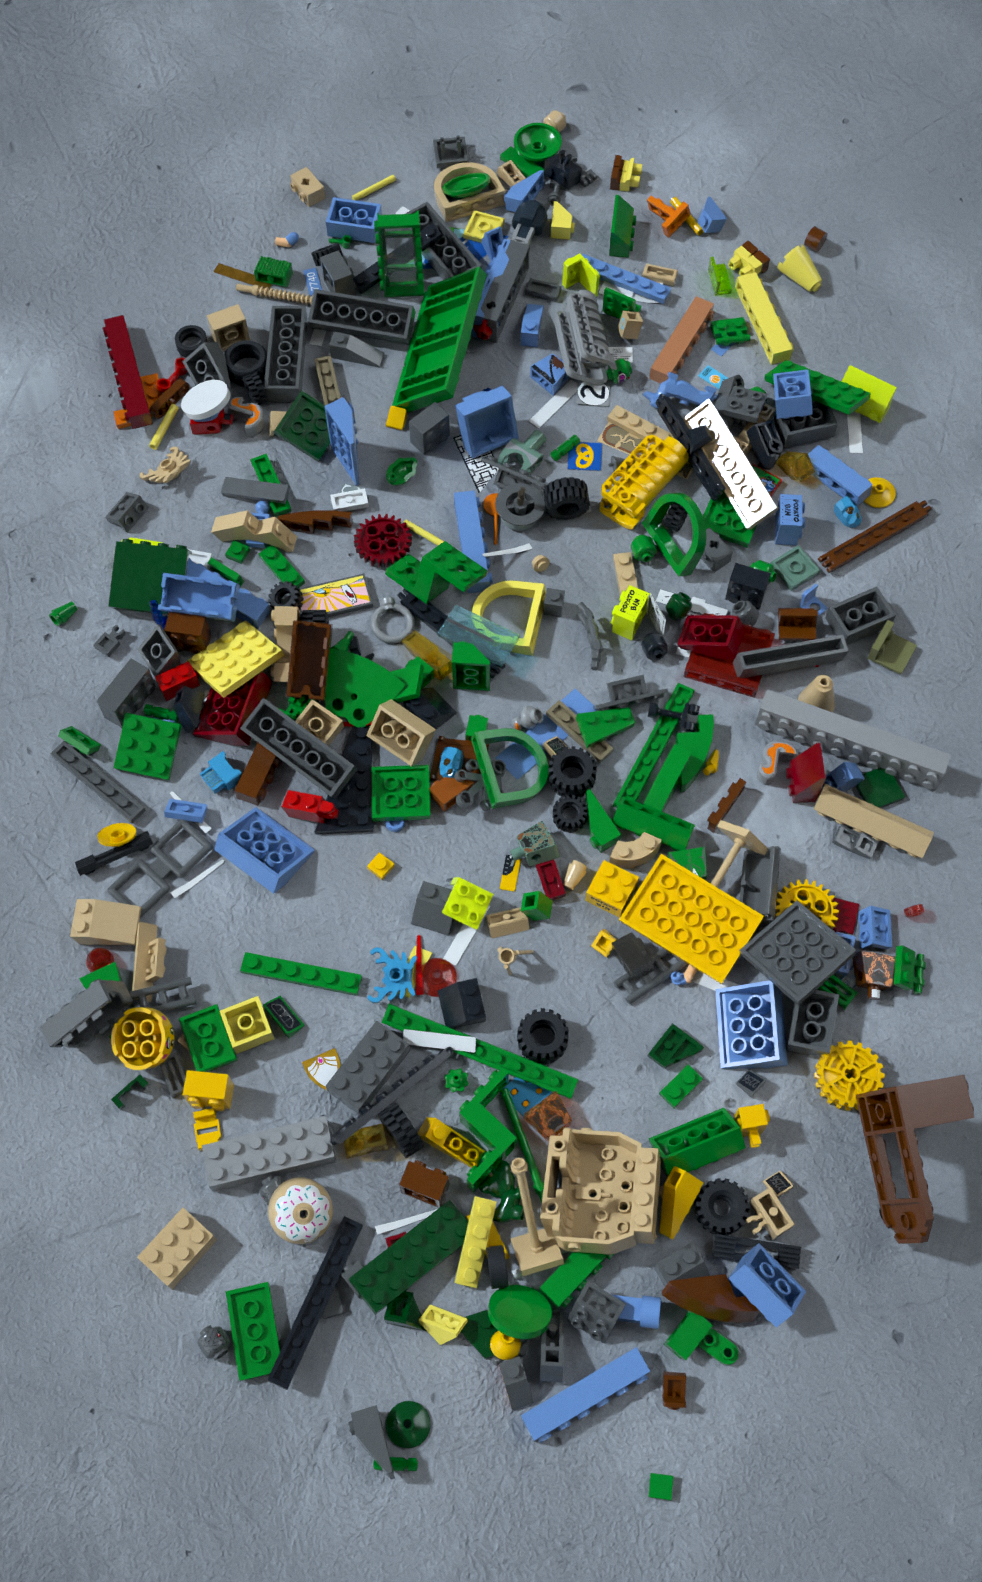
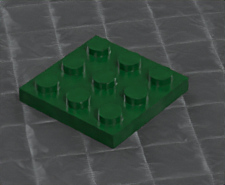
[274,390,330,462]

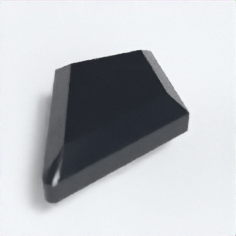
[689,425,712,454]

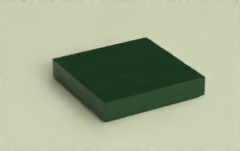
[856,767,905,808]

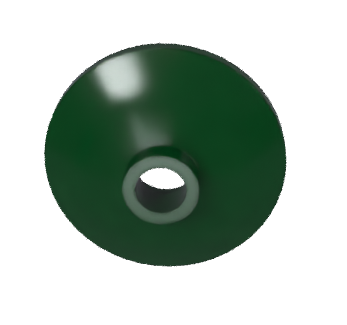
[386,1401,430,1448]

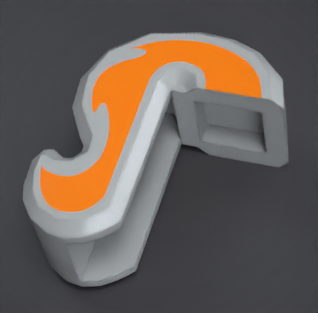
[229,397,265,437]
[757,741,798,784]

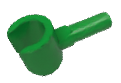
[329,235,352,249]

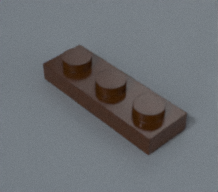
[707,778,746,833]

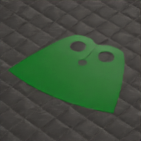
[325,648,406,727]

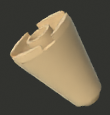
[798,675,835,712]

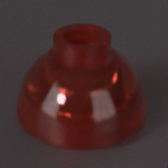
[86,948,114,973]

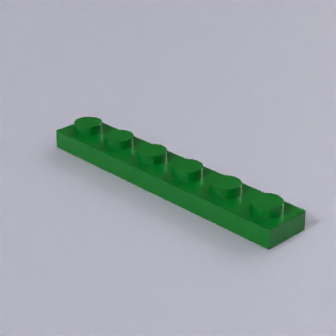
[240,952,362,996]

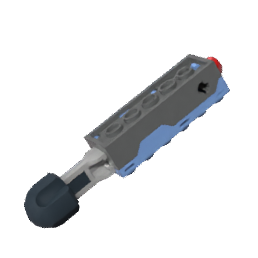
[471,200,548,343]

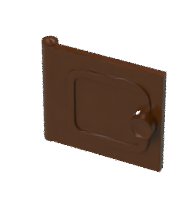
[429,736,490,784]

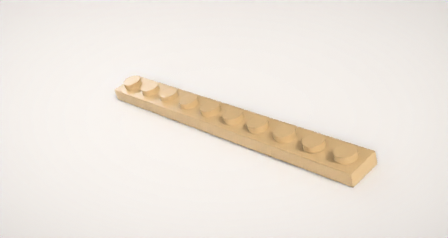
[607,405,766,486]

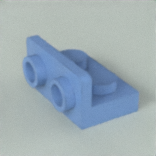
[858,906,892,950]

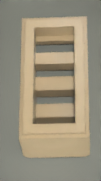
[497,160,526,187]

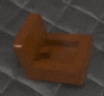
[662,1372,686,1410]

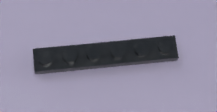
[353,223,443,294]

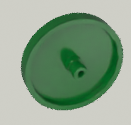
[488,1285,552,1339]

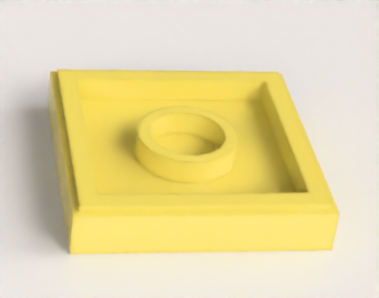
[463,210,505,243]

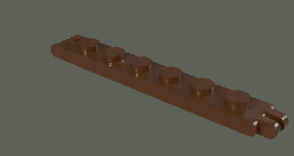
[818,500,932,573]

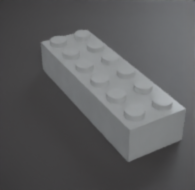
[202,1116,337,1192]

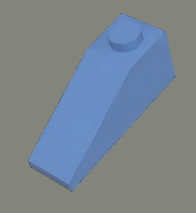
[504,170,545,212]
[521,304,544,347]

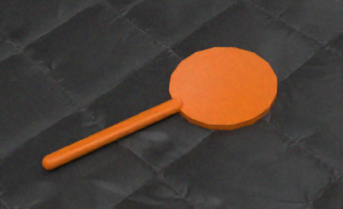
[483,493,499,545]

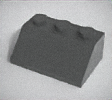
[786,990,839,1055]

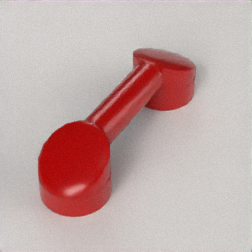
[157,358,188,393]

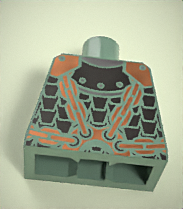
[510,821,560,866]

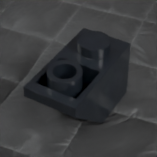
[173,686,205,733]

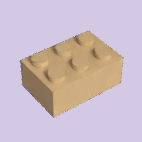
[366,699,436,766]
[137,1208,217,1290]

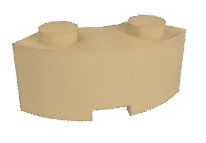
[609,832,662,869]

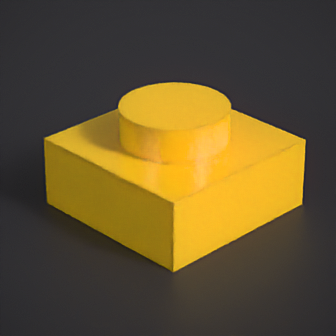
[367,852,395,880]

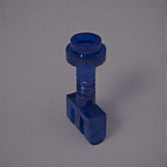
[149,600,168,630]

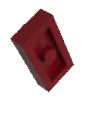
[536,859,566,900]

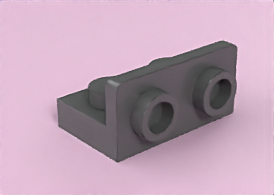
[105,492,149,532]

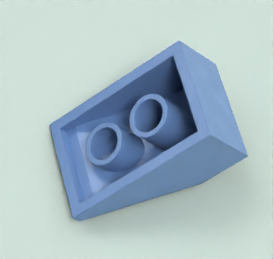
[773,370,813,419]

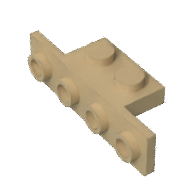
[132,922,167,1003]

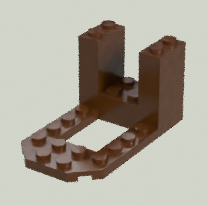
[856,1075,975,1244]

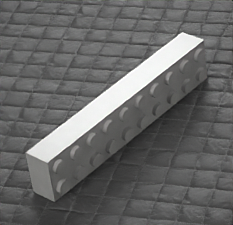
[755,689,951,790]

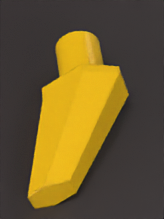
[703,749,719,776]

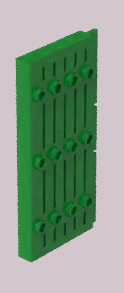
[392,267,487,413]

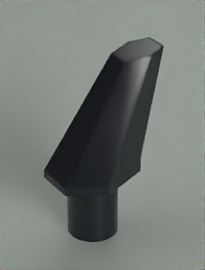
[350,636,361,656]

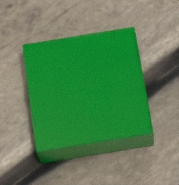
[648,1473,673,1500]

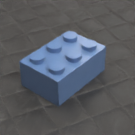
[326,197,382,243]
[728,1243,806,1328]

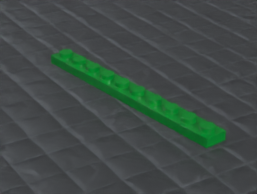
[381,1004,579,1099]

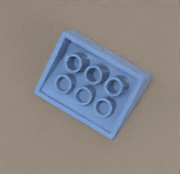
[325,397,359,486]
[214,807,315,894]
[715,980,788,1069]

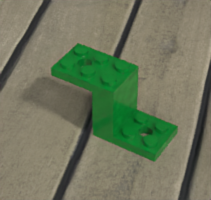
[385,541,487,604]
[459,1067,517,1193]

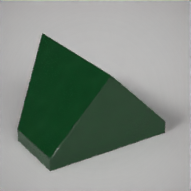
[384,1291,426,1331]

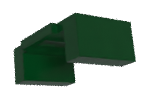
[111,1074,149,1110]

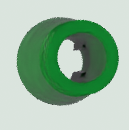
[49,602,78,626]

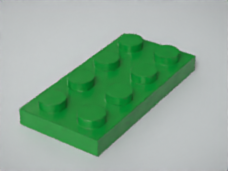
[225,1282,281,1382]

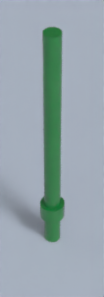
[500,1088,544,1204]

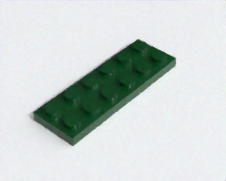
[349,1200,468,1315]

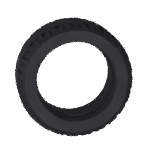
[224,340,267,386]

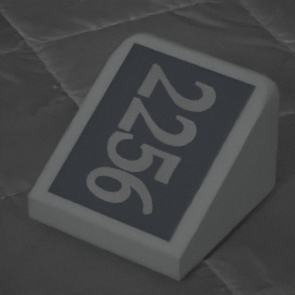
[736,1069,766,1098]

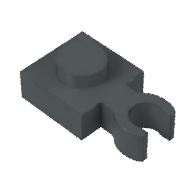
[93,625,125,657]

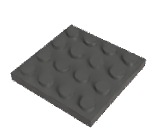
[739,901,856,1006]

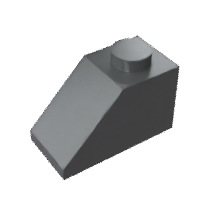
[499,1356,534,1410]

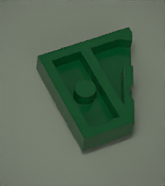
[647,1023,704,1069]
[461,1310,498,1359]

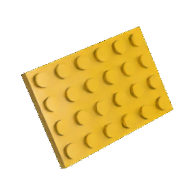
[619,854,764,985]

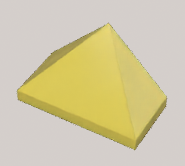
[419,1305,468,1345]

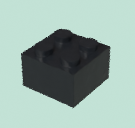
[725,563,771,610]

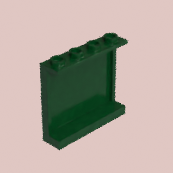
[108,539,192,615]

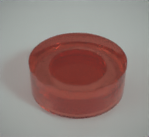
[903,904,925,918]

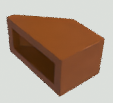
[429,777,474,812]

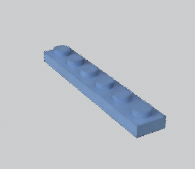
[581,254,671,304]

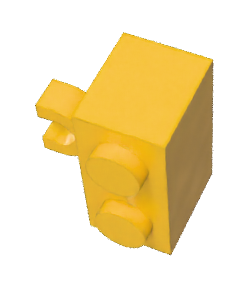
[733,1104,770,1148]

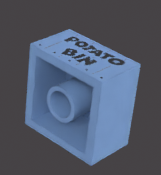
[775,494,805,545]

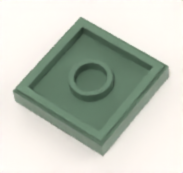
[770,545,821,591]

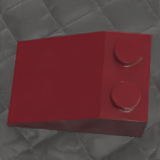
[677,615,745,659]
[786,743,826,803]

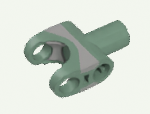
[498,430,546,475]

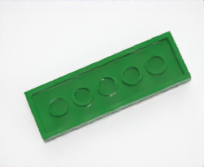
[765,360,871,415]

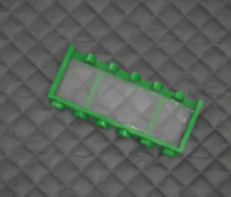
[374,210,424,298]

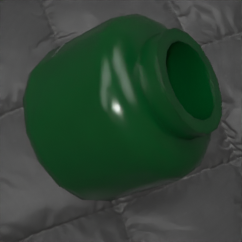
[665,592,693,620]

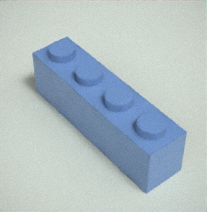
[803,445,873,506]

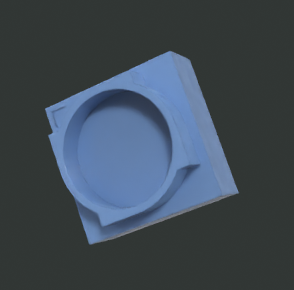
[455,385,519,458]

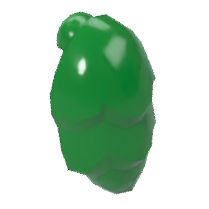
[386,457,417,486]

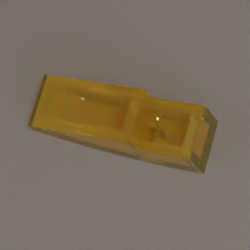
[401,630,452,681]

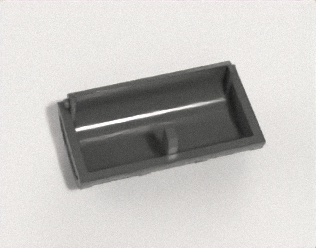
[739,846,781,928]

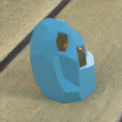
[833,496,862,528]
[439,747,464,778]

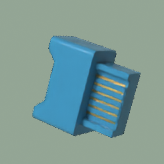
[200,751,242,794]

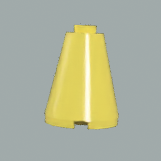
[777,244,822,292]

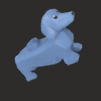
[643,372,718,408]

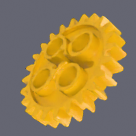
[775,879,839,930]

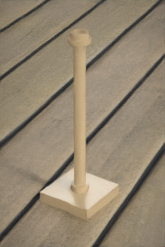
[711,820,768,888]
[511,1158,564,1277]

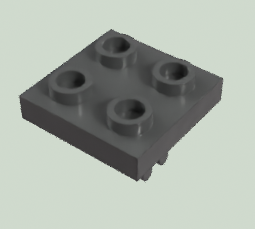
[433,135,469,168]
[723,386,767,426]

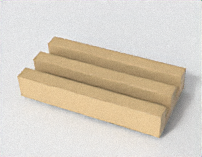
[642,264,678,286]

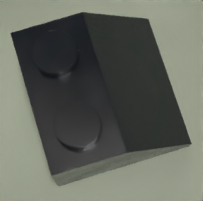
[403,687,457,729]
[437,978,486,1029]

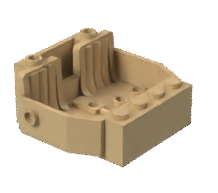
[540,1128,661,1255]

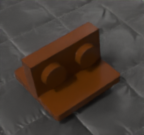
[778,608,818,641]

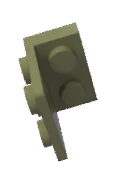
[867,620,917,675]

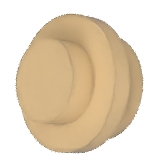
[532,555,550,572]

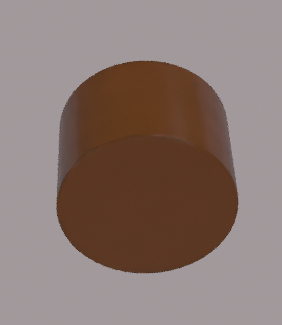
[804,226,828,252]

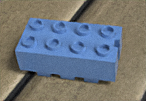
[158,573,240,622]

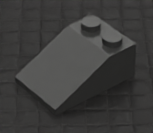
[182,342,231,389]

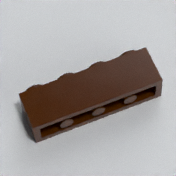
[235,743,282,806]

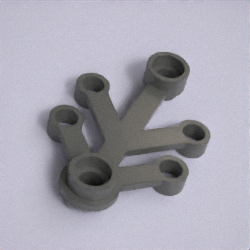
[454,759,506,811]

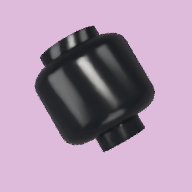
[641,633,668,660]

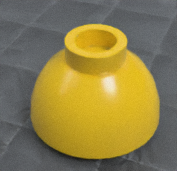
[490,1330,521,1360]

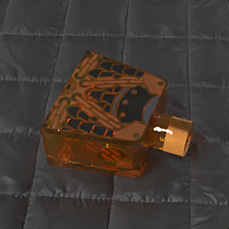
[524,1091,572,1141]

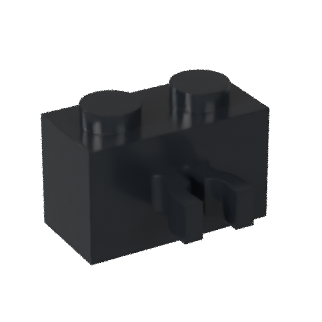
[544,150,582,189]

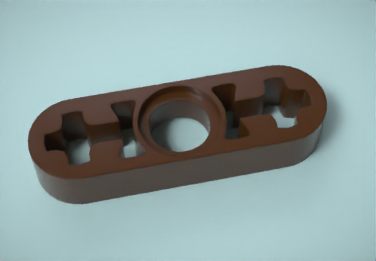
[149,379,190,419]

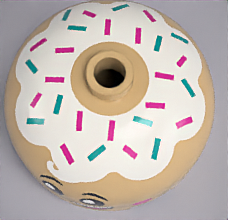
[267,1177,333,1244]

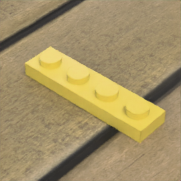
[454,1196,497,1288]

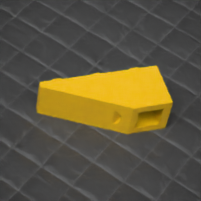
[418,1117,485,1168]
[659,1166,704,1240]

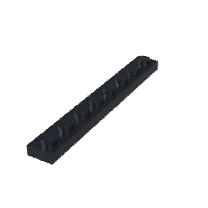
[267,1216,363,1390]

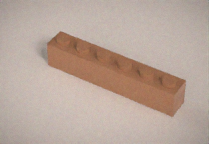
[649,296,715,384]

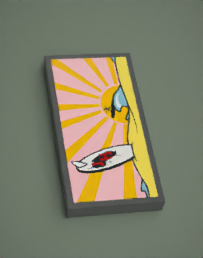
[299,573,373,617]

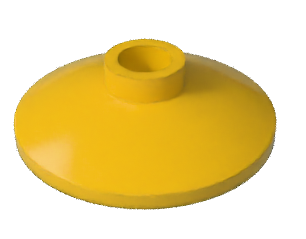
[864,477,896,508]
[97,823,137,847]

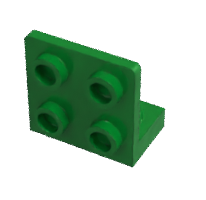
[602,287,642,319]

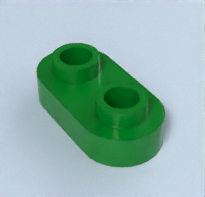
[698,1328,739,1365]

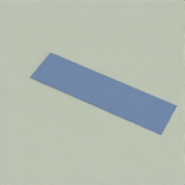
[495,689,598,780]

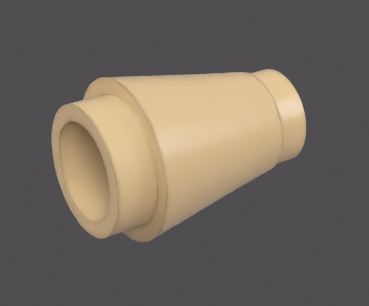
[563,860,587,891]

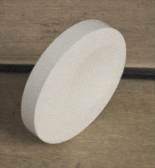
[181,380,230,420]

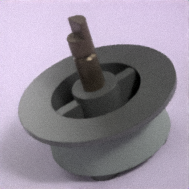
[495,483,545,530]

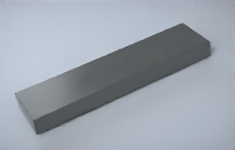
[220,477,290,504]

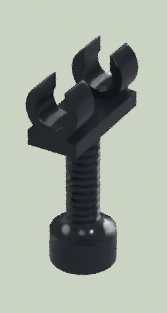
[648,703,700,732]

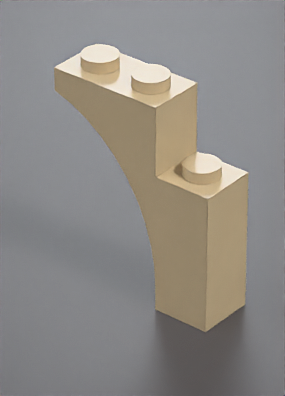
[211,510,297,552]

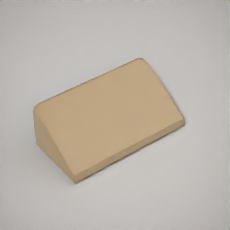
[486,907,529,938]

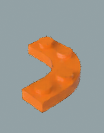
[113,373,162,429]

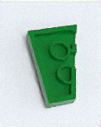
[576,707,635,748]

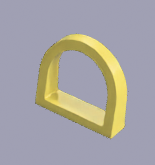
[472,581,546,656]

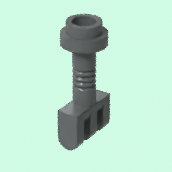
[571,156,598,187]
[548,179,566,206]

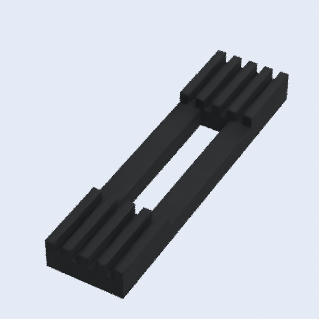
[75,830,153,876]
[712,1234,802,1269]

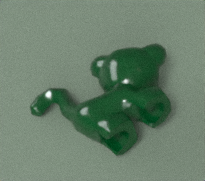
[479,1160,529,1223]

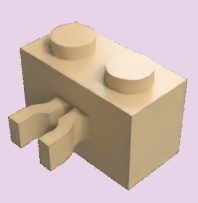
[745,1187,795,1240]

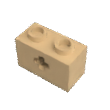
[290,167,325,207]

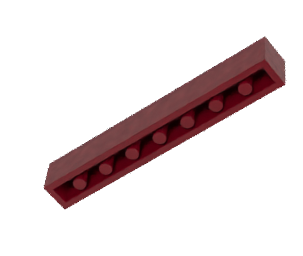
[102,315,153,429]

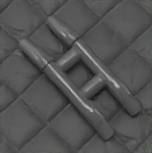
[576,602,602,670]

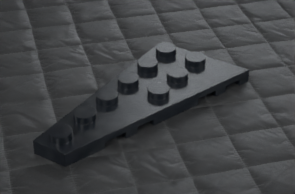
[315,725,373,834]

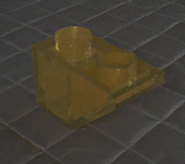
[344,1123,388,1159]

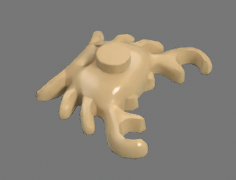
[139,447,191,483]

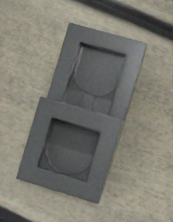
[832,824,879,859]

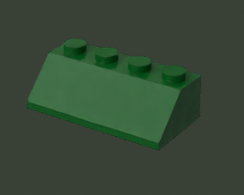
[648,1107,746,1178]

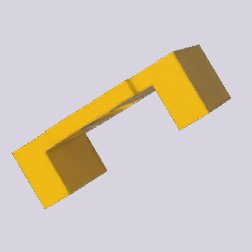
[193,1108,221,1151]

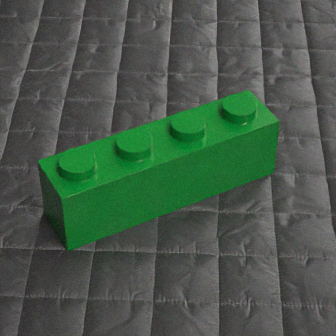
[612,797,695,851]
[539,1252,616,1309]

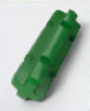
[550,435,580,461]
[143,704,179,722]
[373,1457,418,1471]

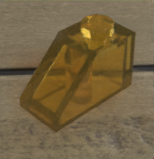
[776,451,815,482]

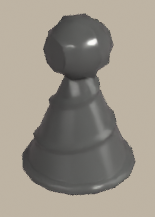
[608,456,635,471]

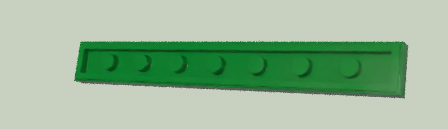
[613,683,695,808]

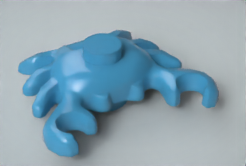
[367,947,417,1003]

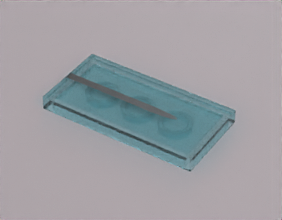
[437,605,520,667]

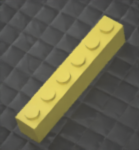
[735,272,794,365]

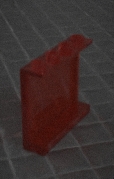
[684,613,775,698]

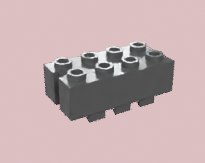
[40,979,133,1048]

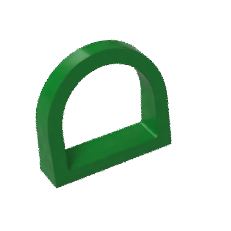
[642,493,706,577]
[471,728,548,809]

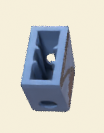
[530,354,569,396]

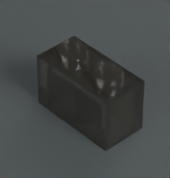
[611,932,655,982]

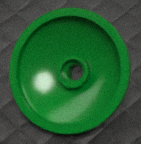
[514,123,562,162]
[442,173,490,199]

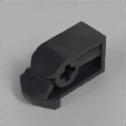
[746,420,783,470]

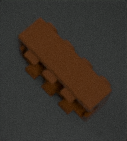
[286,620,333,700]

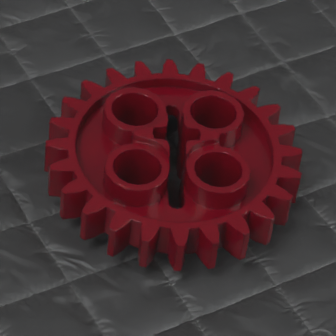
[354,514,412,568]

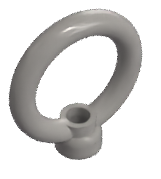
[371,597,415,643]

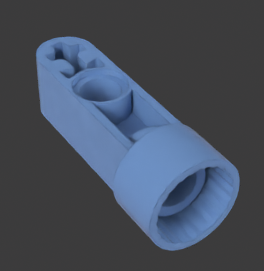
[579,1291,661,1329]

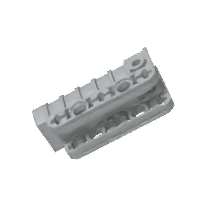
[553,290,617,384]

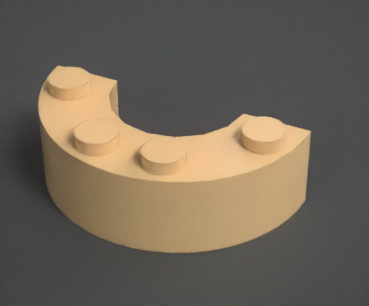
[271,606,300,682]

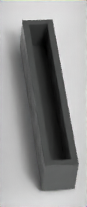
[733,635,849,679]

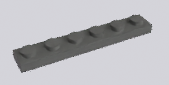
[50,741,146,824]

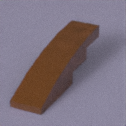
[277,510,353,534]

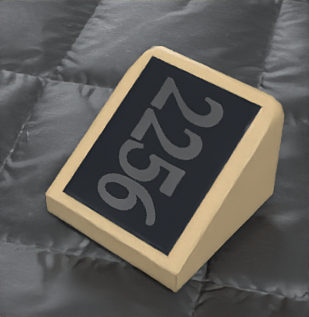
[543,736,569,757]
[762,1171,794,1198]

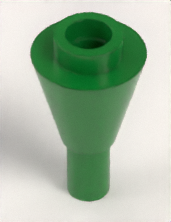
[331,631,354,651]

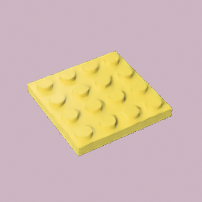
[186,620,284,698]

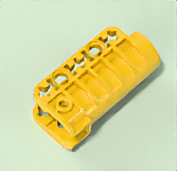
[600,435,689,529]

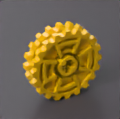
[814,1041,885,1111]

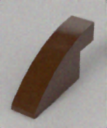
[662,1274,760,1323]

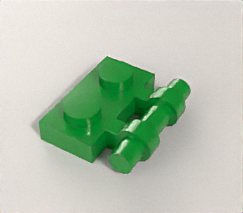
[710,317,750,346]
[894,945,926,994]

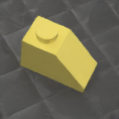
[551,201,575,240]

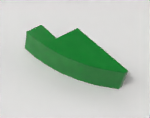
[676,714,714,793]
[644,744,692,812]

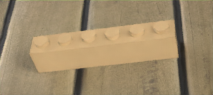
[814,784,934,858]

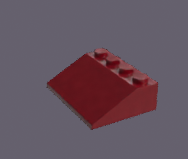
[193,671,273,746]

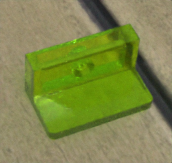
[708,257,732,296]

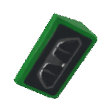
[263,996,305,1038]

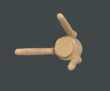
[497,946,533,976]

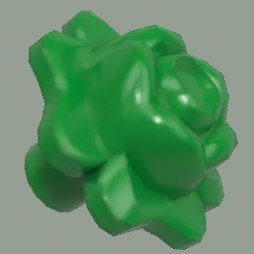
[444,1068,469,1093]

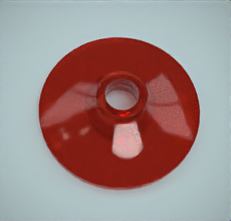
[422,958,457,997]

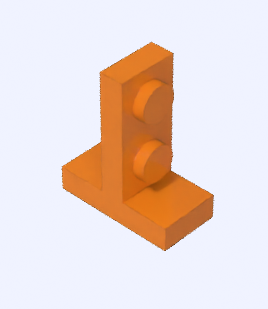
[647,195,691,238]

